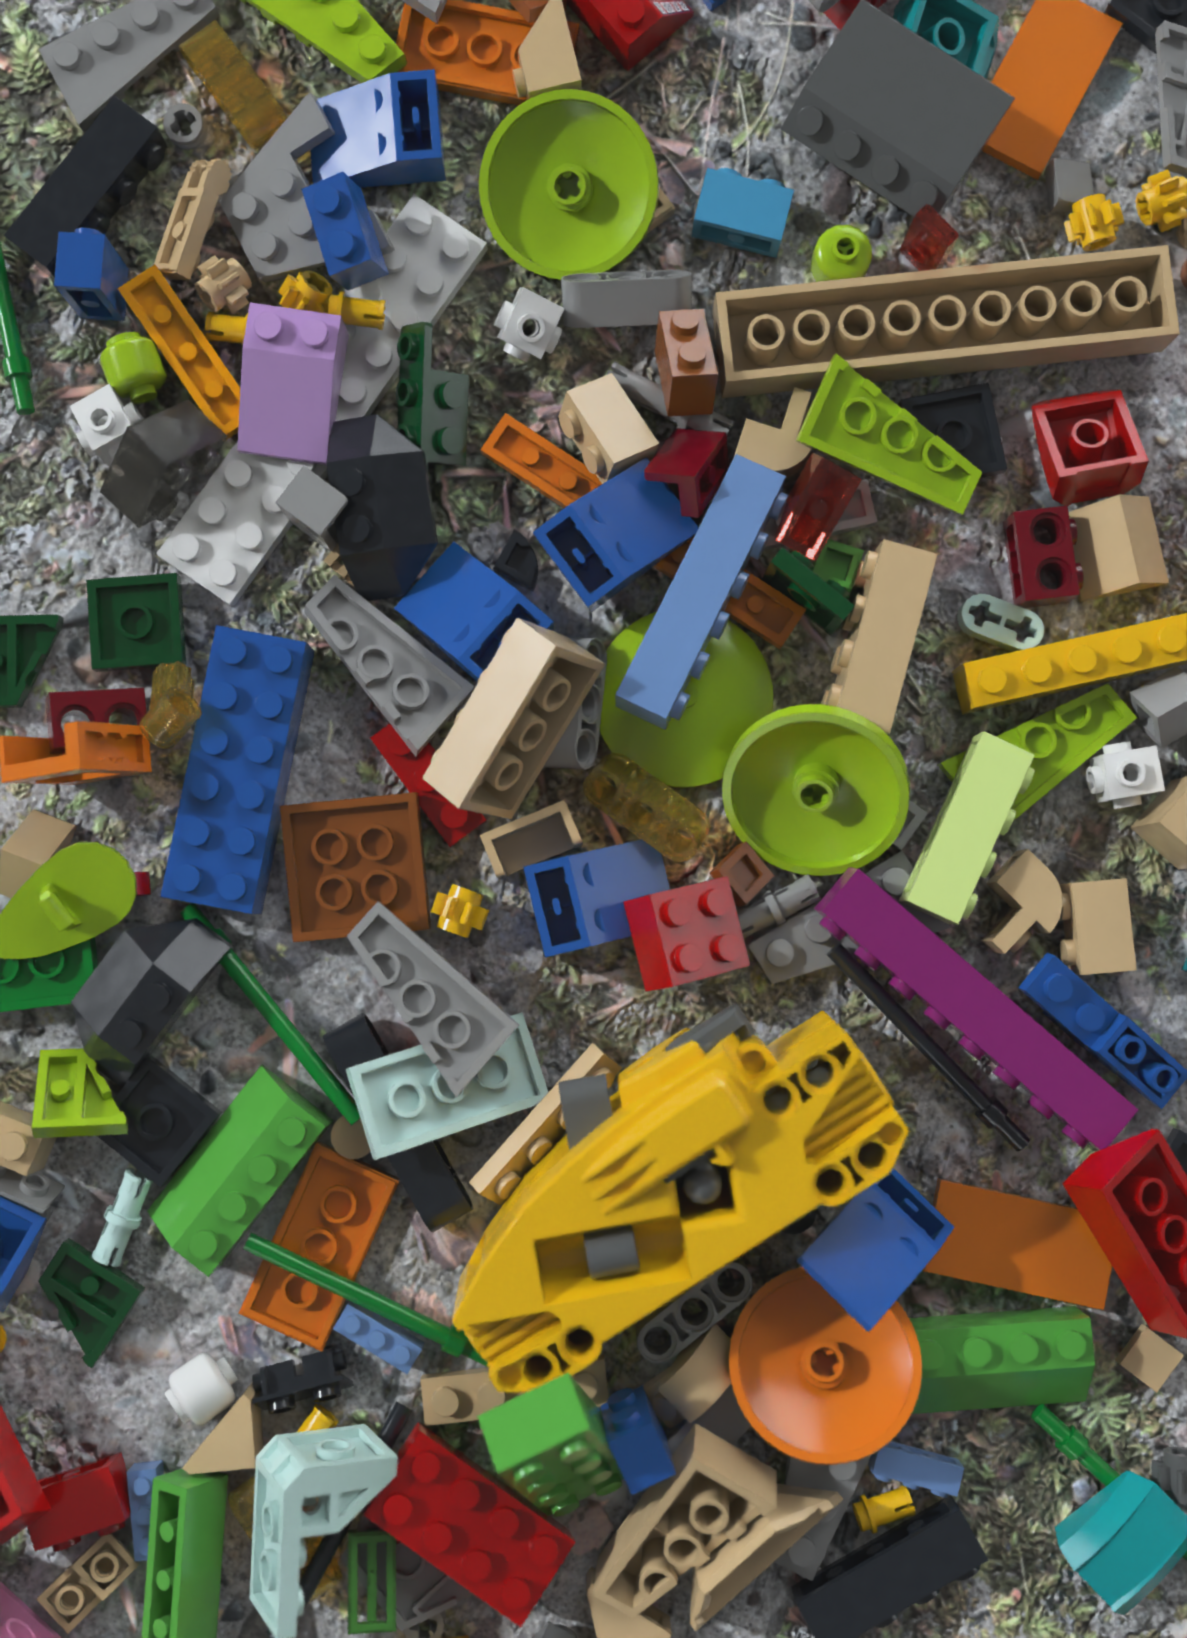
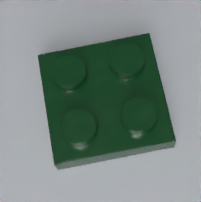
[762,547,855,636]
[86,573,187,672]

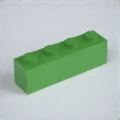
[142,1469,228,1638]

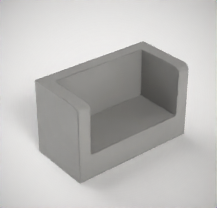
[275,465,348,552]

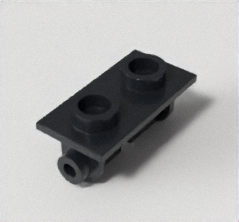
[252,1348,354,1415]

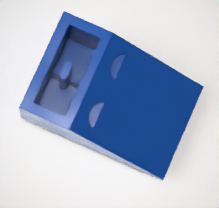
[310,69,446,188]
[533,457,699,613]
[394,542,555,682]
[523,836,670,958]
[796,1168,955,1332]

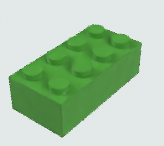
[477,1373,624,1517]

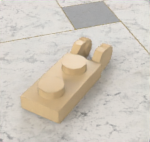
[154,159,232,280]

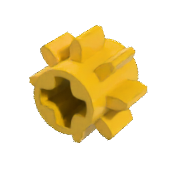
[1136,169,1187,232]
[1064,194,1125,251]
[278,270,334,314]
[430,884,490,938]

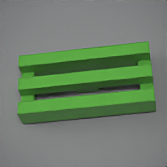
[348,1528,396,1635]

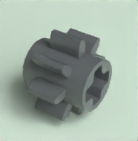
[1152,1446,1187,1505]

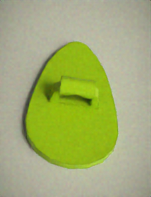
[0,842,137,959]

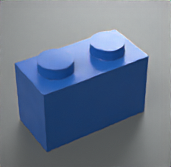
[301,171,389,291]
[54,228,129,321]
[600,1385,676,1495]

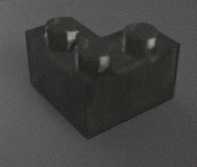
[100,400,227,528]

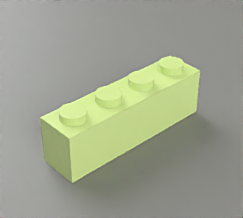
[899,731,1035,924]

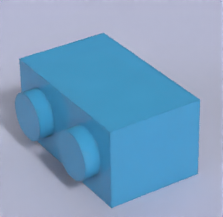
[691,168,794,258]

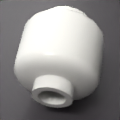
[165,1353,239,1425]

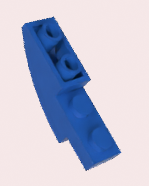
[1018,953,1187,1109]

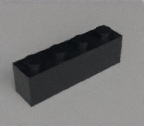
[4,96,168,279]
[791,1495,989,1638]

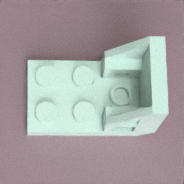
[250,1424,398,1638]

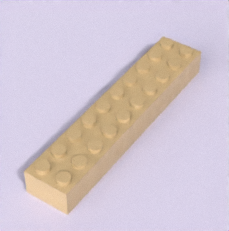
[712,245,1180,398]

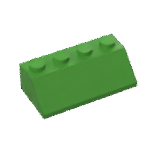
[147,1064,334,1277]
[909,1306,1095,1414]

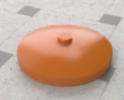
[729,1267,922,1465]

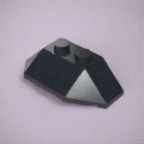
[326,414,438,601]
[71,918,233,1088]

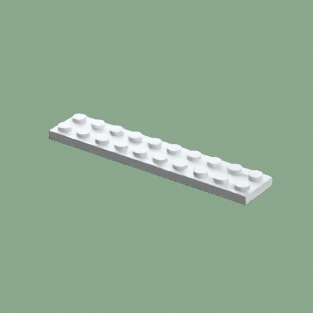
[156,194,488,608]

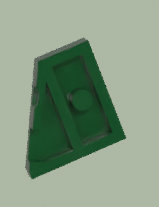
[0,614,64,708]
[38,1238,145,1368]

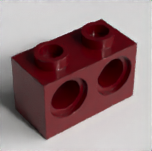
[1003,505,1084,608]
[45,688,148,755]

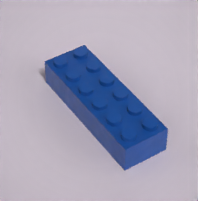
[160,625,315,915]

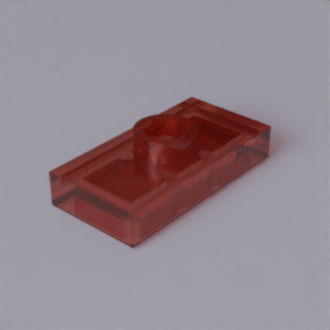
[899,204,959,271]

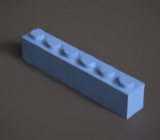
[615,454,789,730]

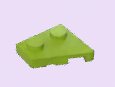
[31,1048,128,1138]

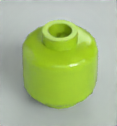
[811,225,872,282]
[100,332,167,404]

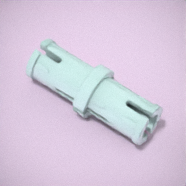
[92,1168,153,1267]

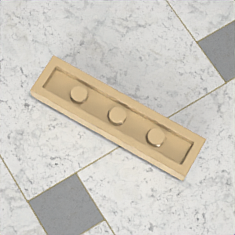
[469,1043,622,1205]
[420,1355,609,1426]

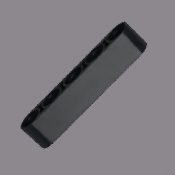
[323,1013,474,1233]

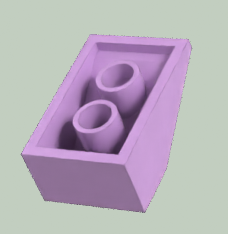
[237,302,349,465]

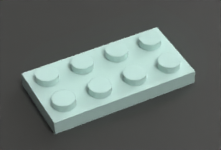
[346,1012,548,1160]

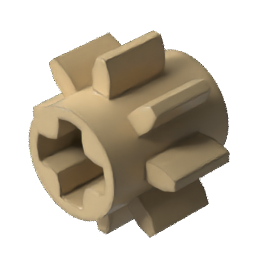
[195,255,252,315]

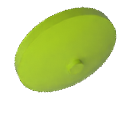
[479,89,659,280]
[599,612,774,789]
[722,704,910,876]

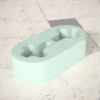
[957,593,1044,652]

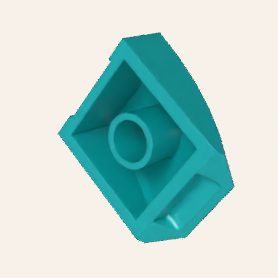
[892,0,999,79]
[1055,1471,1187,1615]

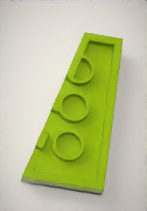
[240,0,407,83]
[796,353,982,515]
[937,683,1137,820]

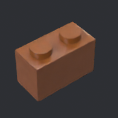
[655,309,718,417]

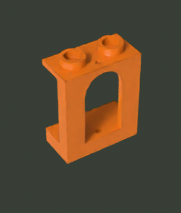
[0,721,152,785]

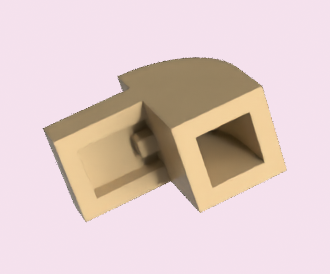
[733,387,812,479]
[981,849,1063,954]
[643,1324,731,1429]

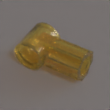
[140,661,202,749]

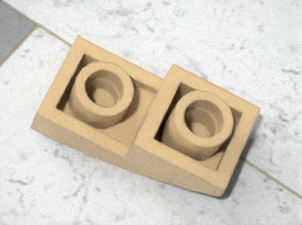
[36,1533,140,1634]

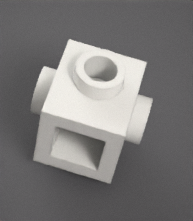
[494,287,565,362]
[70,384,149,467]
[1086,741,1165,809]

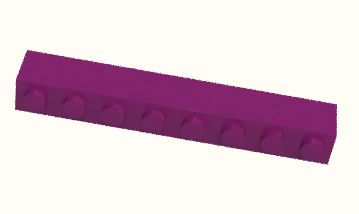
[814,867,1138,1150]

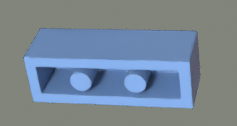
[333,1301,425,1374]
[868,1441,964,1498]
[127,1460,164,1561]

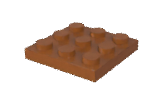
[280,792,431,942]

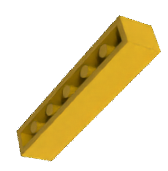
[952,613,1187,714]

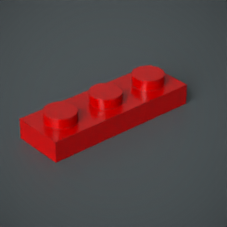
[370,724,487,848]

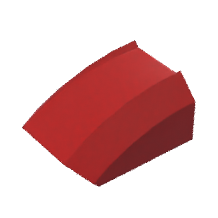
[1031,389,1149,506]

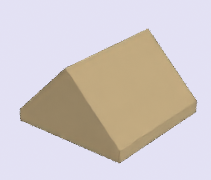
[1069,494,1169,602]
[1130,776,1187,870]

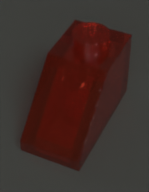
[774,453,862,562]

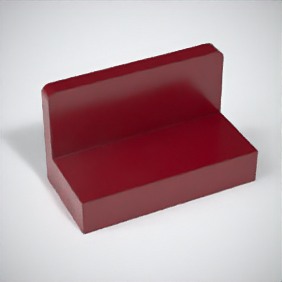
[644,429,729,518]

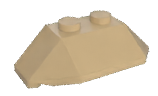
[690,1484,843,1632]

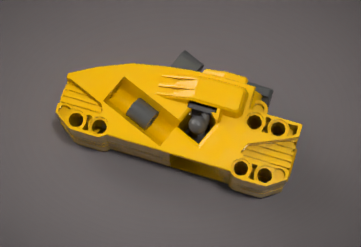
[452,1003,909,1393]

